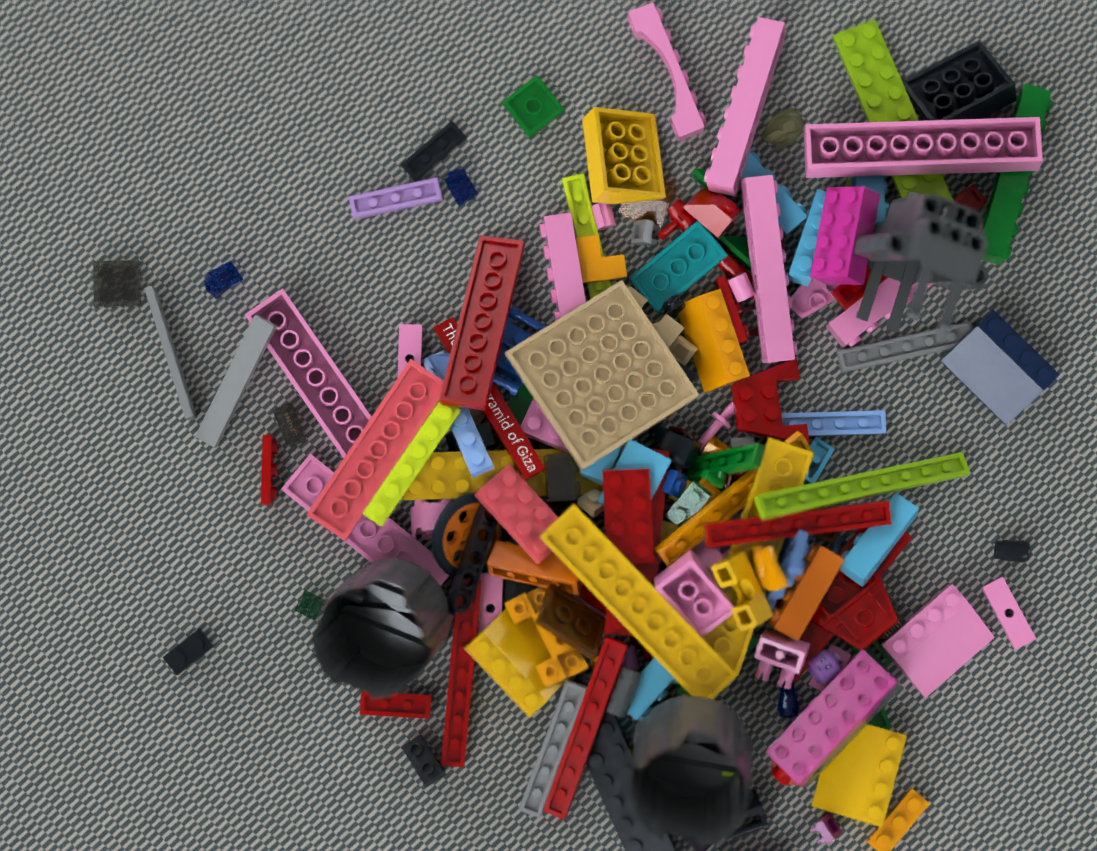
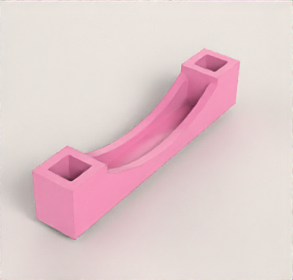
[627,2,707,142]

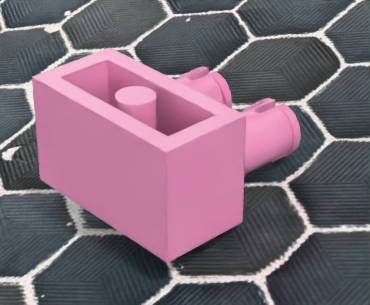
[754,628,810,689]

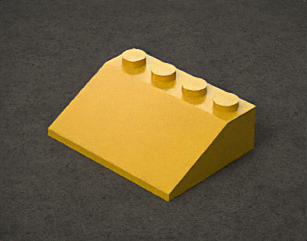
[582,107,666,204]
[464,608,569,717]
[811,724,907,827]

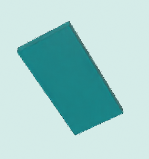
[628,221,729,314]

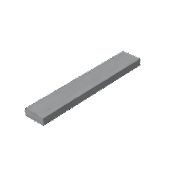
[144,286,197,421]
[195,315,277,448]
[836,321,973,374]
[518,679,588,818]

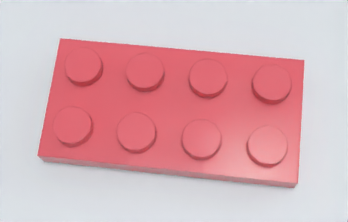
[474,464,558,565]

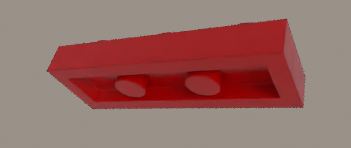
[715,276,750,346]
[261,435,278,506]
[360,691,432,719]

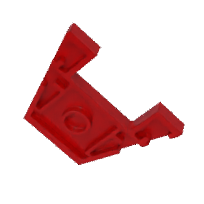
[731,358,810,445]
[810,569,898,651]

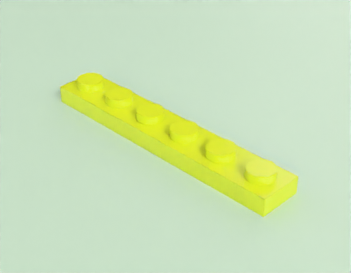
[362,402,461,527]

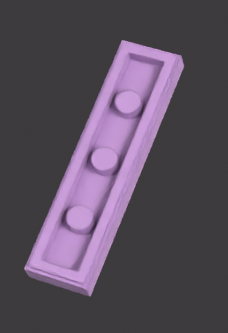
[349,177,443,220]

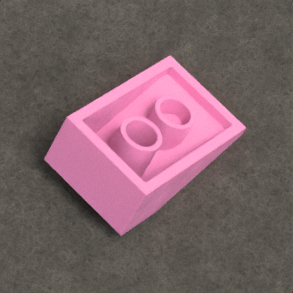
[654,550,735,637]

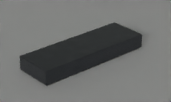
[400,121,467,182]

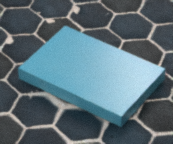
[597,440,672,505]

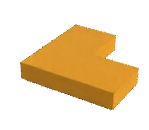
[576,235,627,284]

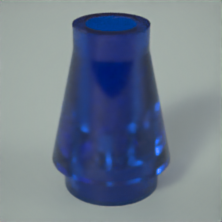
[777,683,800,717]

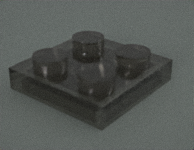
[93,260,141,308]

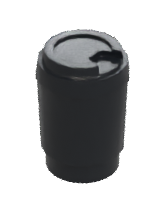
[994,540,1030,563]

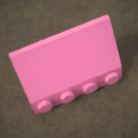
[880,584,995,698]

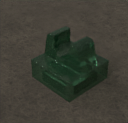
[294,590,326,621]

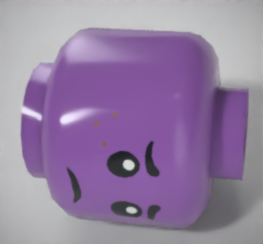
[807,649,843,684]

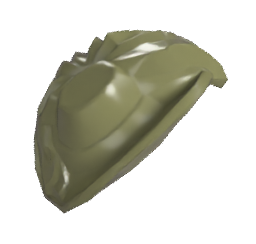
[761,108,804,151]

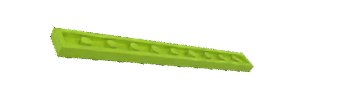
[754,452,970,520]

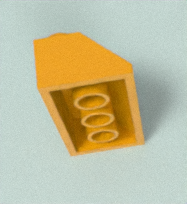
[678,289,750,393]

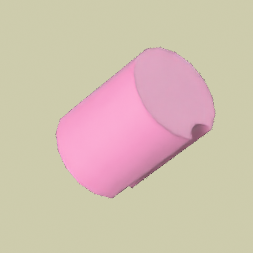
[592,203,616,230]
[728,272,755,302]

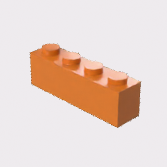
[487,540,583,596]
[769,542,845,641]

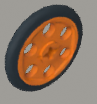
[432,492,506,578]

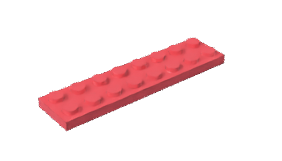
[306,359,444,541]

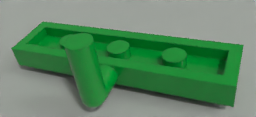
[686,443,765,488]

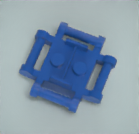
[493,306,549,396]

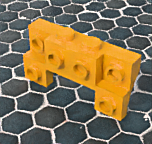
[504,587,589,688]

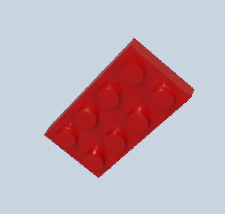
[602,468,654,564]

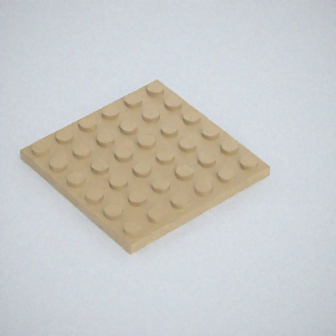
[505,280,699,471]

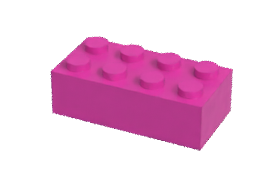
[810,186,880,285]

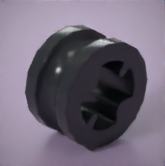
[662,295,685,317]

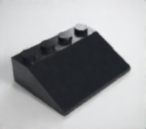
[902,40,1017,121]

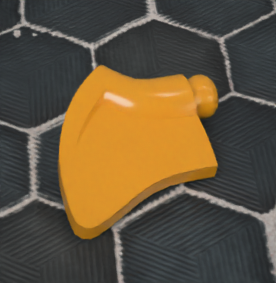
[752,544,788,591]

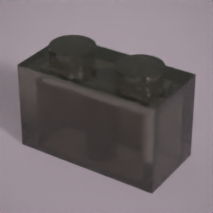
[543,453,581,503]

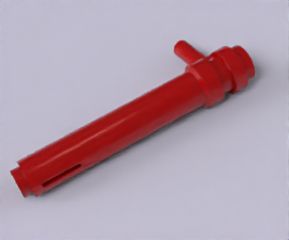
[658,199,754,300]

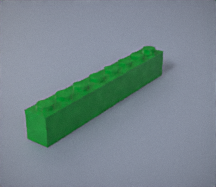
[981,83,1052,265]

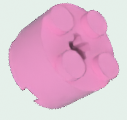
[410,499,454,540]

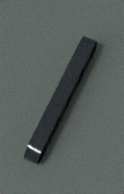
[447,504,498,613]

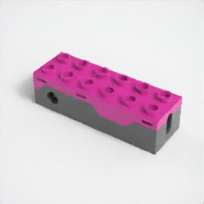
[765,649,902,789]

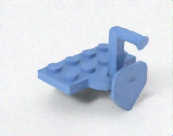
[765,530,842,610]

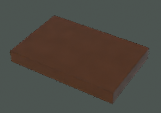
[535,583,605,659]

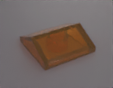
[618,181,676,228]

